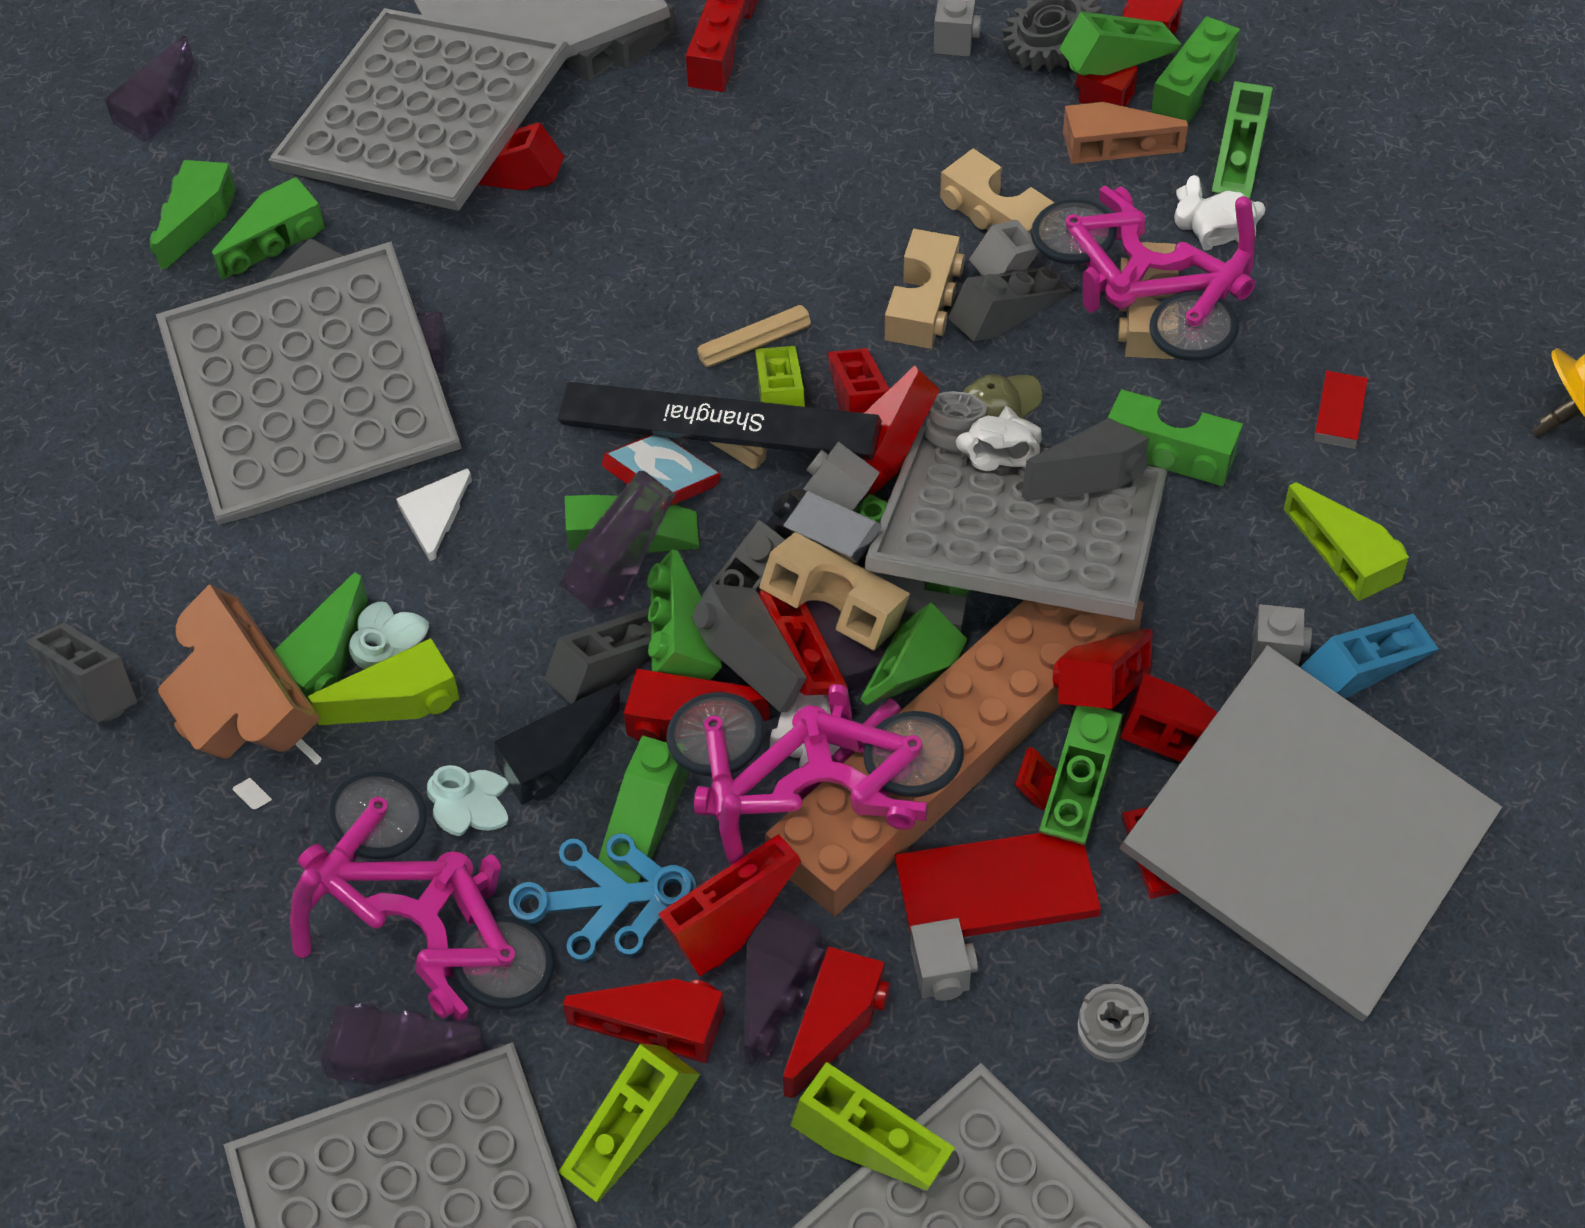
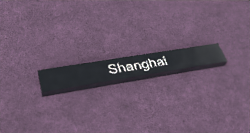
[557,382,882,460]

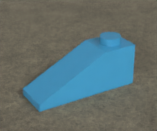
[1300,613,1439,698]

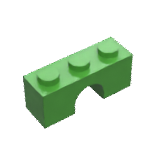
[1151,16,1240,124]
[1108,389,1243,486]

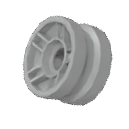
[925,391,987,450]
[1077,984,1149,1062]

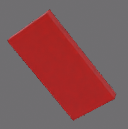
[895,833,1101,937]

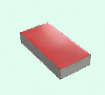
[1313,370,1368,449]

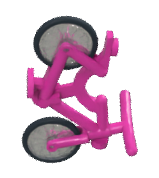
[1031,185,1256,361]
[667,684,964,865]
[290,771,554,1023]

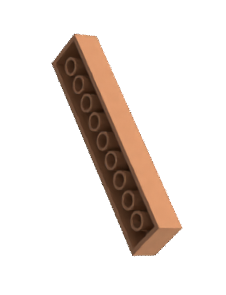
[765,600,1144,917]

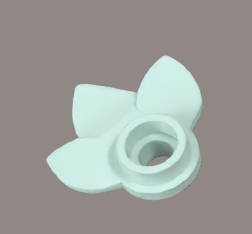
[349,602,429,669]
[427,765,509,836]

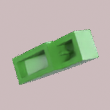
[565,495,699,556]

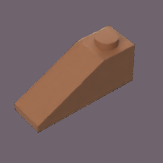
[1063,102,1188,164]

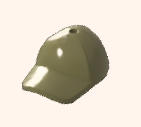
[963,374,1042,419]

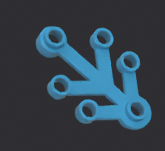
[509,833,696,962]

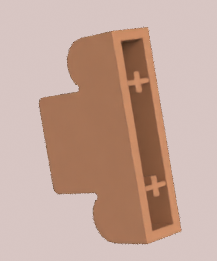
[158,584,321,759]

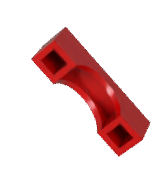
[686,0,758,92]
[1076,0,1184,107]

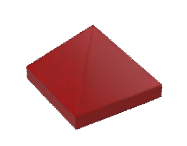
[1013,747,1057,811]

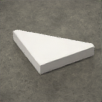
[396,468,472,561]

